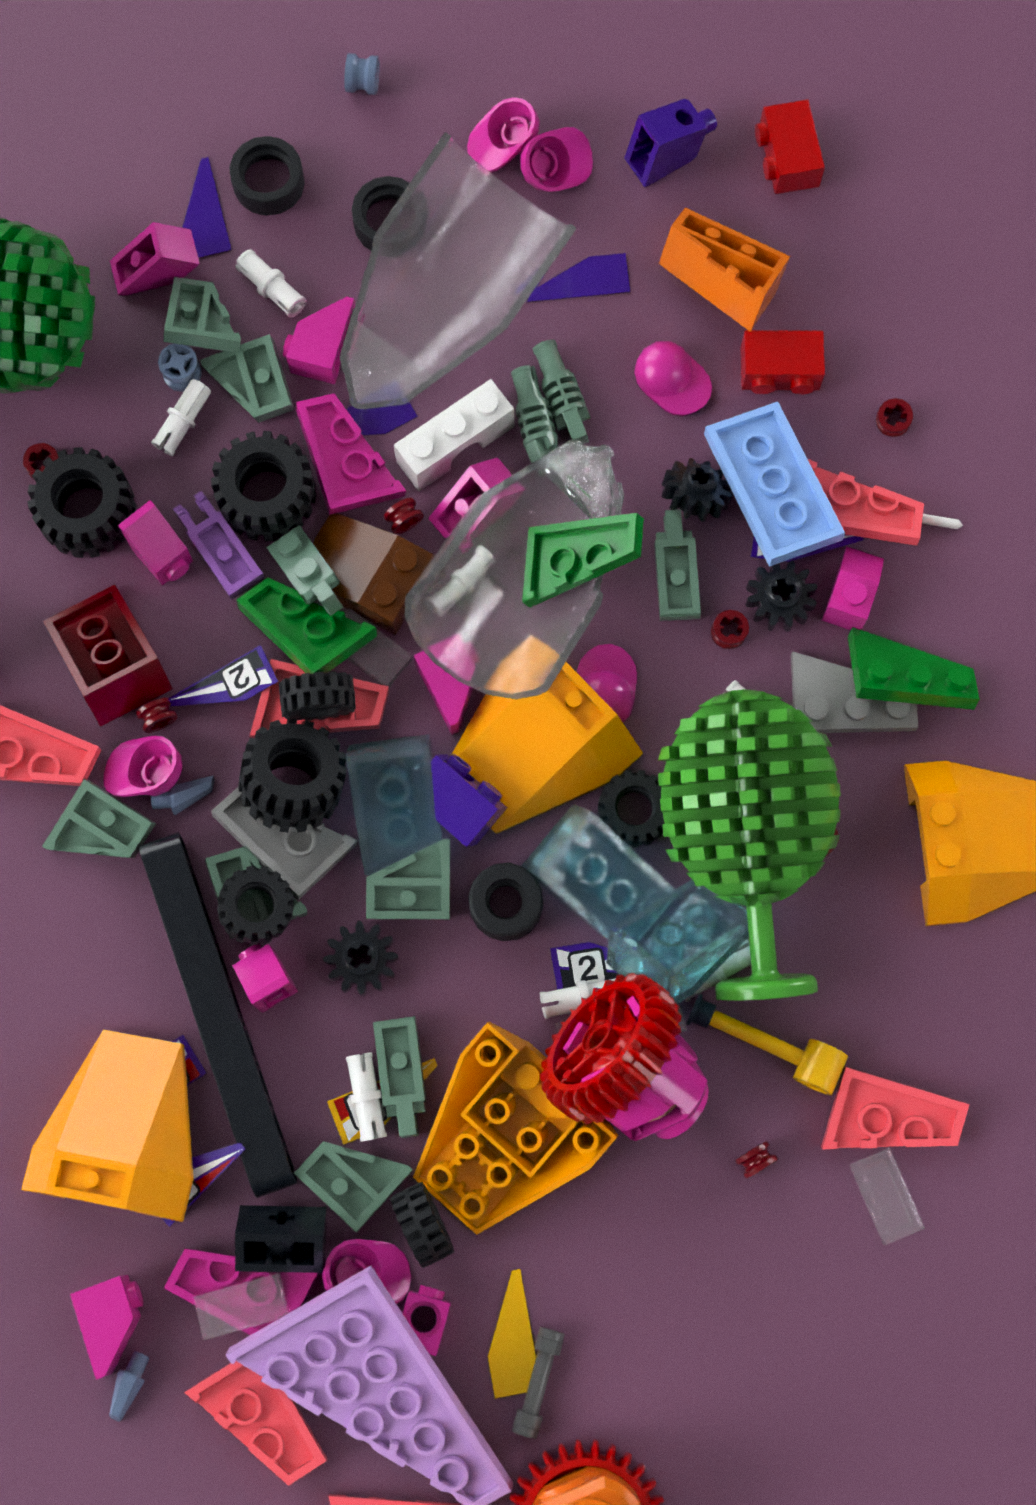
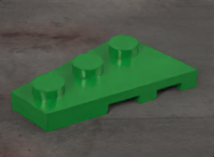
[522,513,644,608]
[237,577,377,674]
[848,627,980,710]

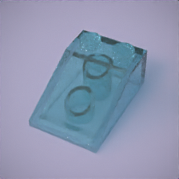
[345,734,443,875]
[521,804,676,953]
[606,880,749,1004]

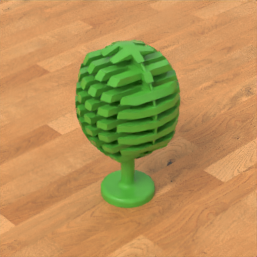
[658,689,841,1001]

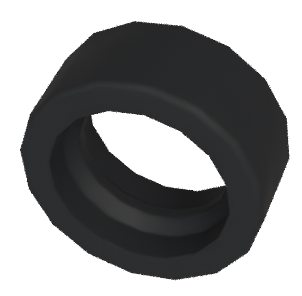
[229,136,305,216]
[351,176,426,256]

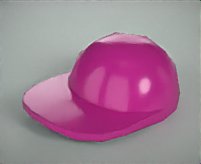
[467,97,540,173]
[520,127,593,192]
[634,341,712,416]
[576,644,637,723]
[103,736,183,797]
[321,1239,411,1304]

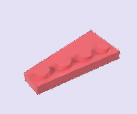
[808,459,924,546]

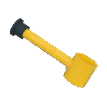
[686,993,848,1096]

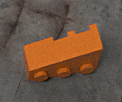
[659,207,790,332]

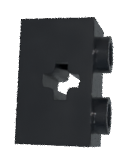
[235,1205,326,1273]

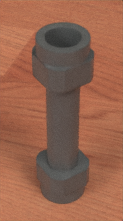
[512,1326,565,1439]

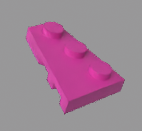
[295,393,406,515]
[164,1248,319,1335]

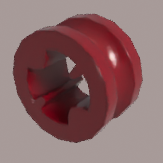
[876,398,913,437]
[23,443,59,479]
[384,497,424,535]
[711,609,749,649]
[136,697,178,733]
[735,1140,778,1179]

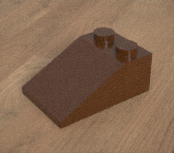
[313,513,435,636]

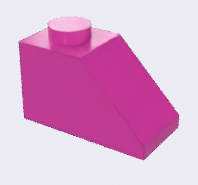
[110,222,200,296]
[283,296,357,385]
[428,457,522,548]
[118,500,193,586]
[821,546,884,630]
[414,634,480,735]
[232,943,298,1013]
[70,1275,143,1380]

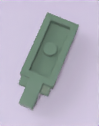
[654,509,701,621]
[266,525,343,616]
[373,1016,427,1138]

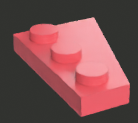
[250,659,390,738]
[0,705,101,786]
[821,1066,969,1150]
[184,1361,328,1486]

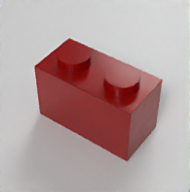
[755,99,825,194]
[741,330,825,394]

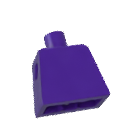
[624,99,717,188]

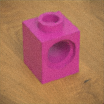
[402,1285,452,1356]

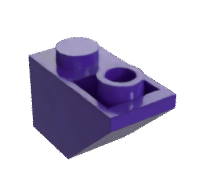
[431,754,508,847]

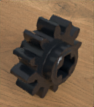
[661,458,733,522]
[745,560,818,632]
[323,920,399,997]

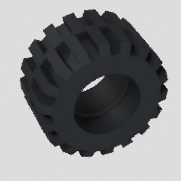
[211,431,316,542]
[27,447,137,558]
[238,719,347,833]

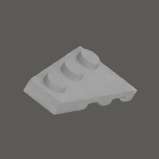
[790,651,918,733]
[211,786,358,900]

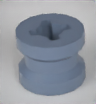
[344,53,380,95]
[158,344,202,392]

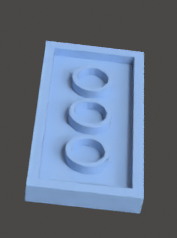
[704,401,845,567]

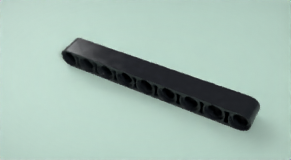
[139,832,298,1198]

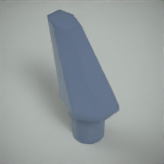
[151,776,214,815]
[109,1351,150,1422]

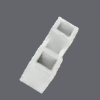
[394,379,514,492]

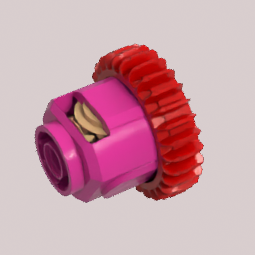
[540,973,709,1141]

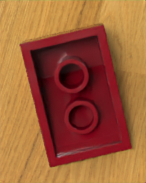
[43,584,173,727]

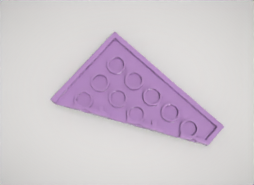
[226,1266,514,1505]

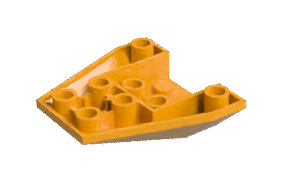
[451,638,643,834]
[413,1021,619,1235]
[21,1030,194,1222]

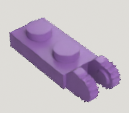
[173,491,265,600]

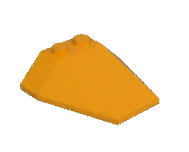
[904,761,1036,926]

